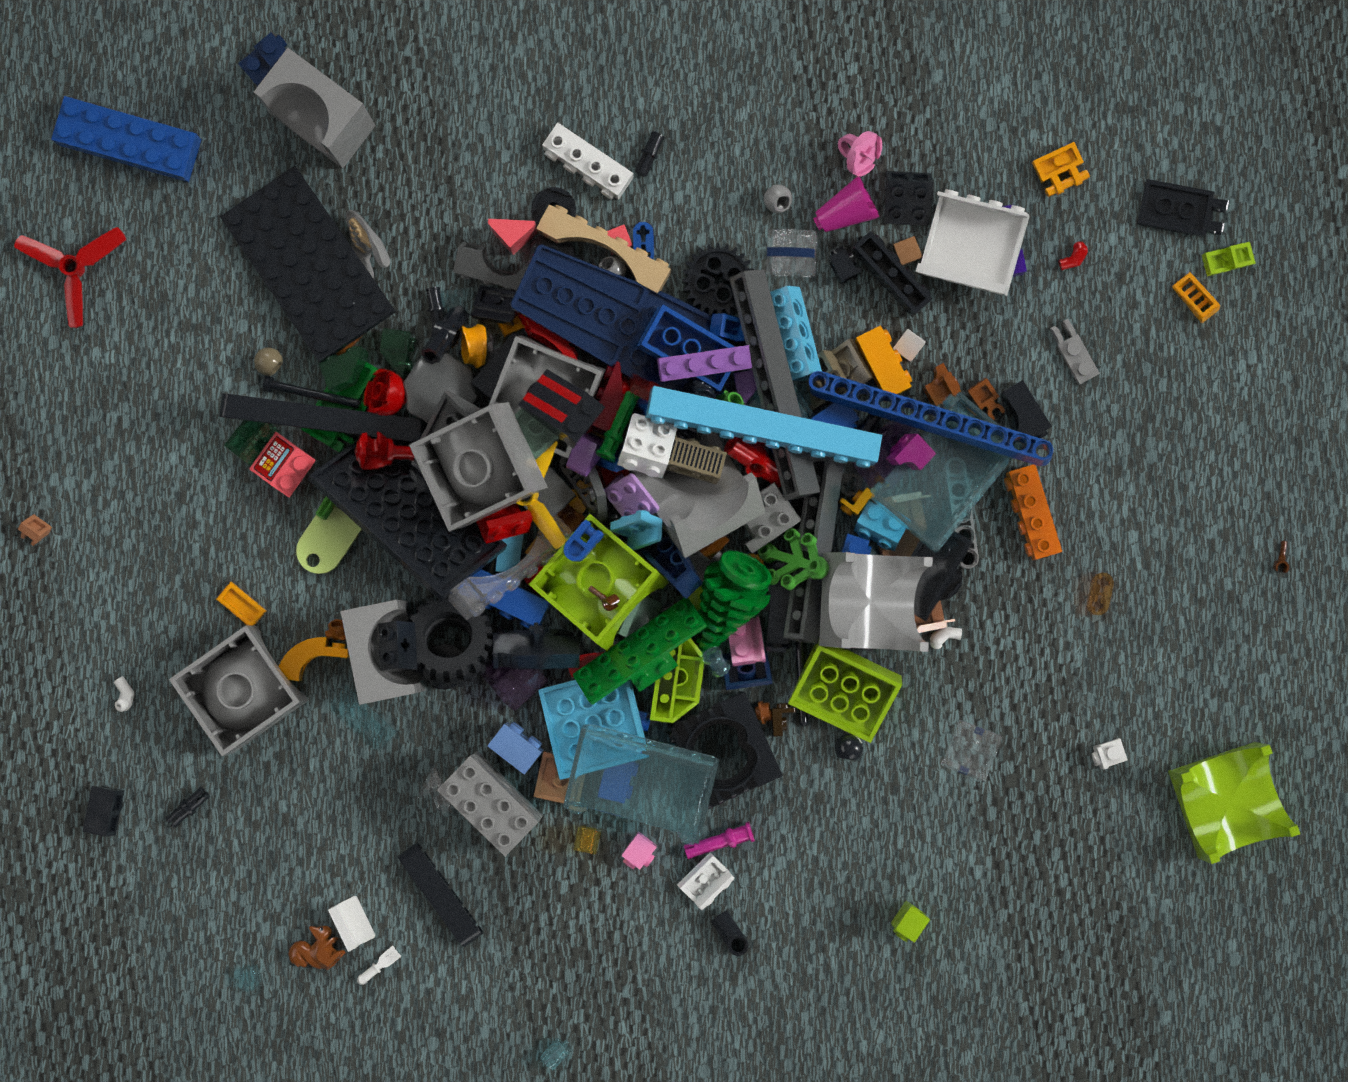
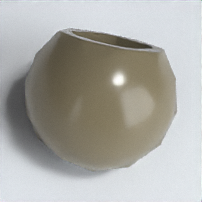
[254,347,283,376]

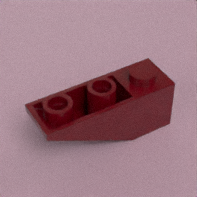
[590,361,623,435]

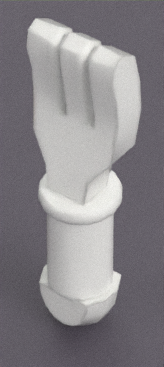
[357,946,401,985]

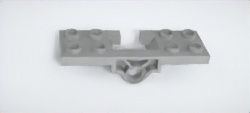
[689,482,801,582]

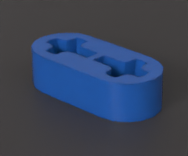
[633,222,654,259]

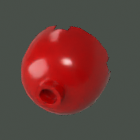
[364,368,407,416]

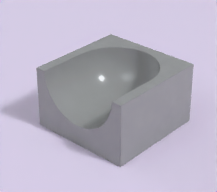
[254,48,376,168]
[409,402,548,531]
[340,600,426,705]
[169,625,309,756]

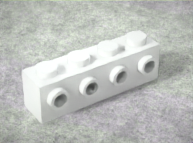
[542,123,634,200]

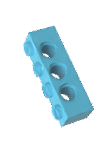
[770,286,822,381]

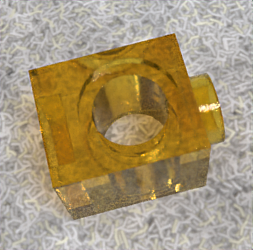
[573,825,602,855]

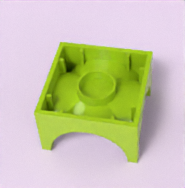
[529,514,669,651]
[1168,742,1300,864]

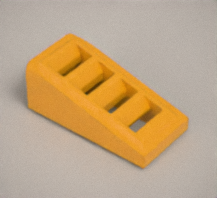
[1172,272,1220,323]

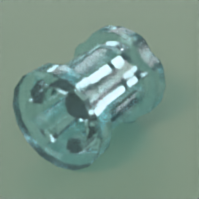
[702,647,730,677]

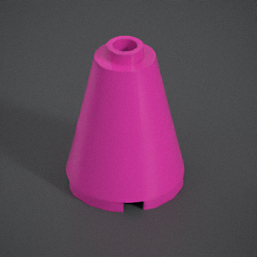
[813,176,880,232]

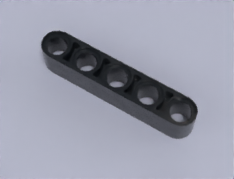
[398,842,483,947]

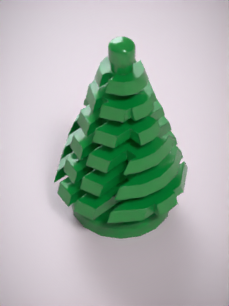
[695,551,772,657]

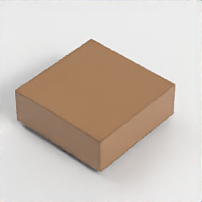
[893,236,923,266]

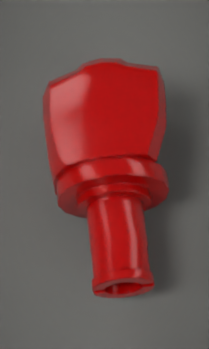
[355,432,415,470]

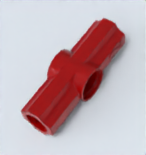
[724,437,781,487]

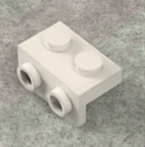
[677,853,734,910]

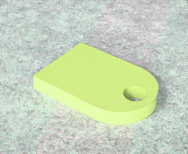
[296,506,362,574]

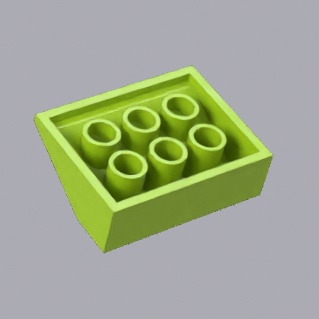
[788,639,902,743]

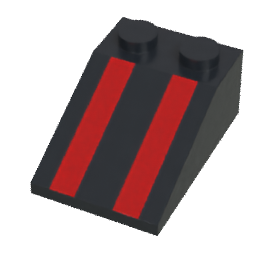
[518,369,605,449]

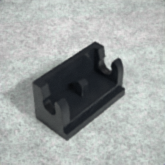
[82,786,125,837]

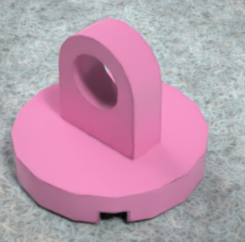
[838,131,882,177]

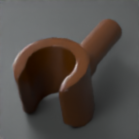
[1273,541,1289,573]
[588,585,620,611]

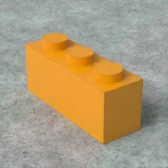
[854,325,913,394]

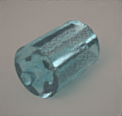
[540,1038,571,1071]

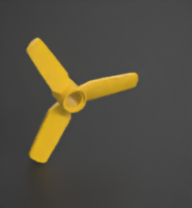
[510,441,567,549]

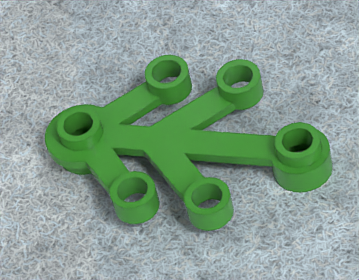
[758,528,829,590]

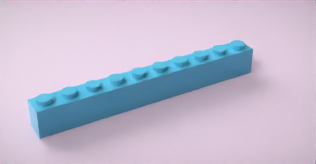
[645,386,882,468]

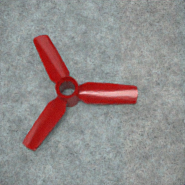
[14,227,126,328]

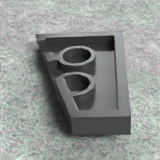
[582,466,608,522]

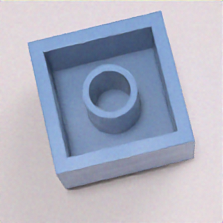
[488,722,544,774]

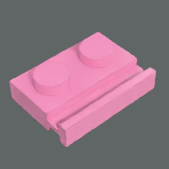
[729,616,766,666]

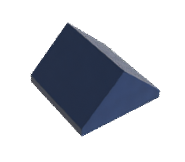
[721,648,772,690]

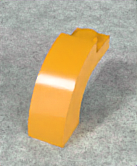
[278,637,350,681]

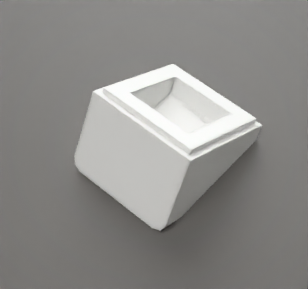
[893,329,926,362]

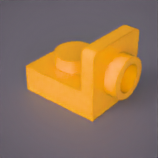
[838,488,874,516]

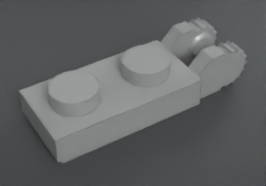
[1050,319,1100,385]

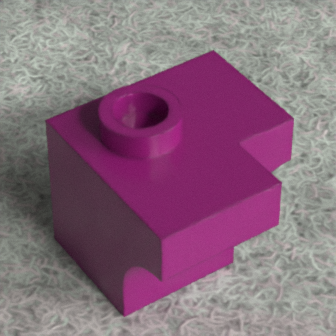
[886,434,936,470]

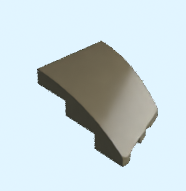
[807,339,873,412]

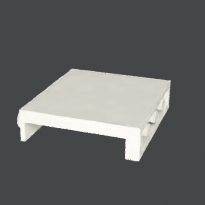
[916,189,1030,296]

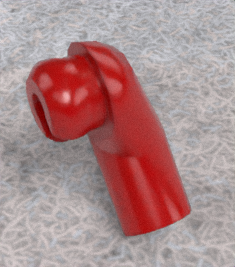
[1058,241,1088,271]

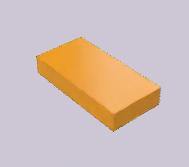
[216,582,267,626]

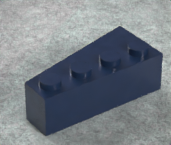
[627,515,703,599]

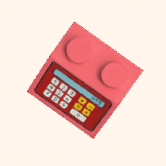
[249,431,316,498]

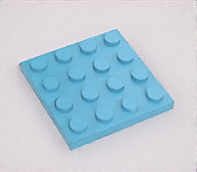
[538,679,650,780]

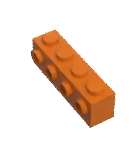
[1004,464,1062,560]

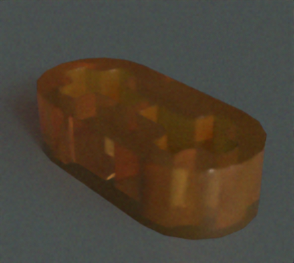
[1087,573,1114,615]

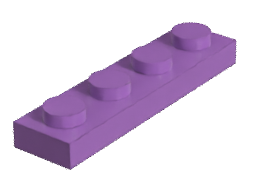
[657,345,752,382]

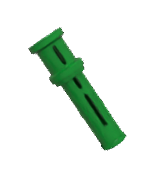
[595,391,640,462]

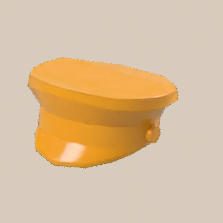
[461,324,487,368]

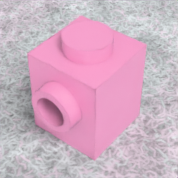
[622,831,657,869]

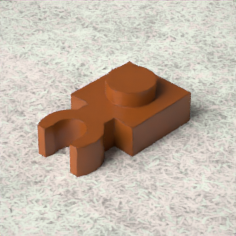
[966,378,1005,420]

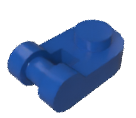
[563,519,604,562]

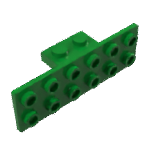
[573,598,707,705]

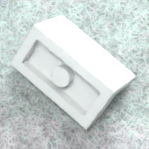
[328,896,375,952]

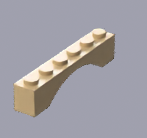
[536,204,671,294]

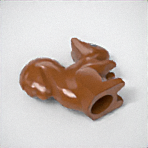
[289,926,346,970]

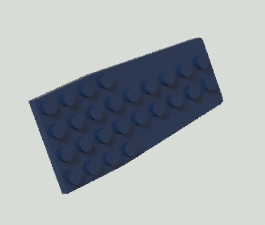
[510,245,712,391]

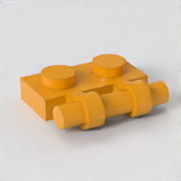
[1032,142,1090,197]

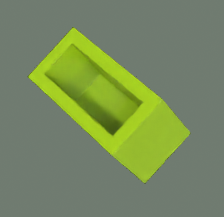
[891,901,930,943]

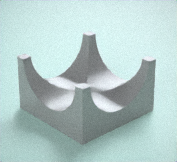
[489,335,606,458]
[632,432,765,558]
[819,552,933,652]

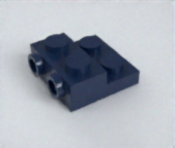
[238,32,294,87]

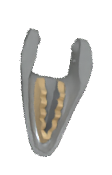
[346,210,390,277]

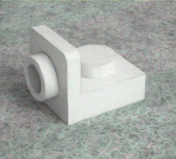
[1092,738,1128,770]

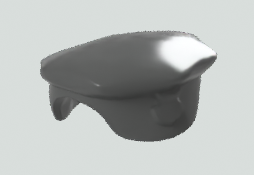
[403,353,477,423]

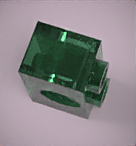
[224,420,280,466]

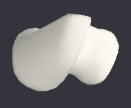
[930,627,962,649]
[114,676,134,712]

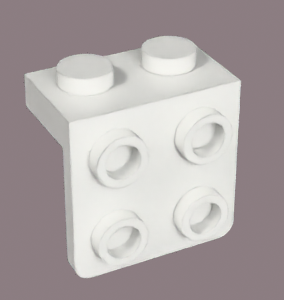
[617,413,677,478]

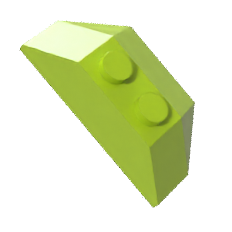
[650,638,705,723]

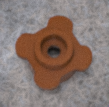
[325,619,346,640]
[755,701,772,724]

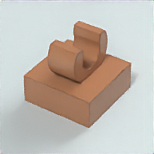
[18,514,52,546]

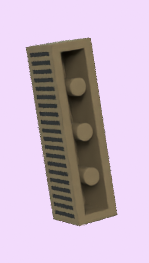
[666,435,727,484]

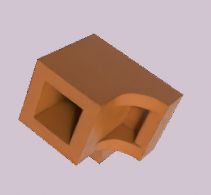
[922,363,961,406]

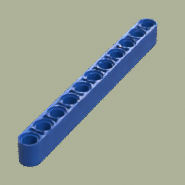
[808,371,1053,466]

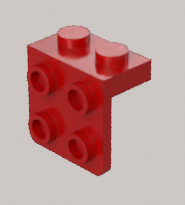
[476,503,533,544]

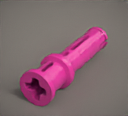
[684,821,755,859]

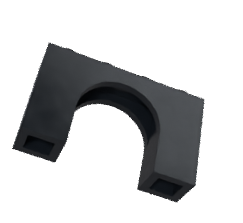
[947,380,1052,477]

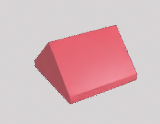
[488,219,537,255]

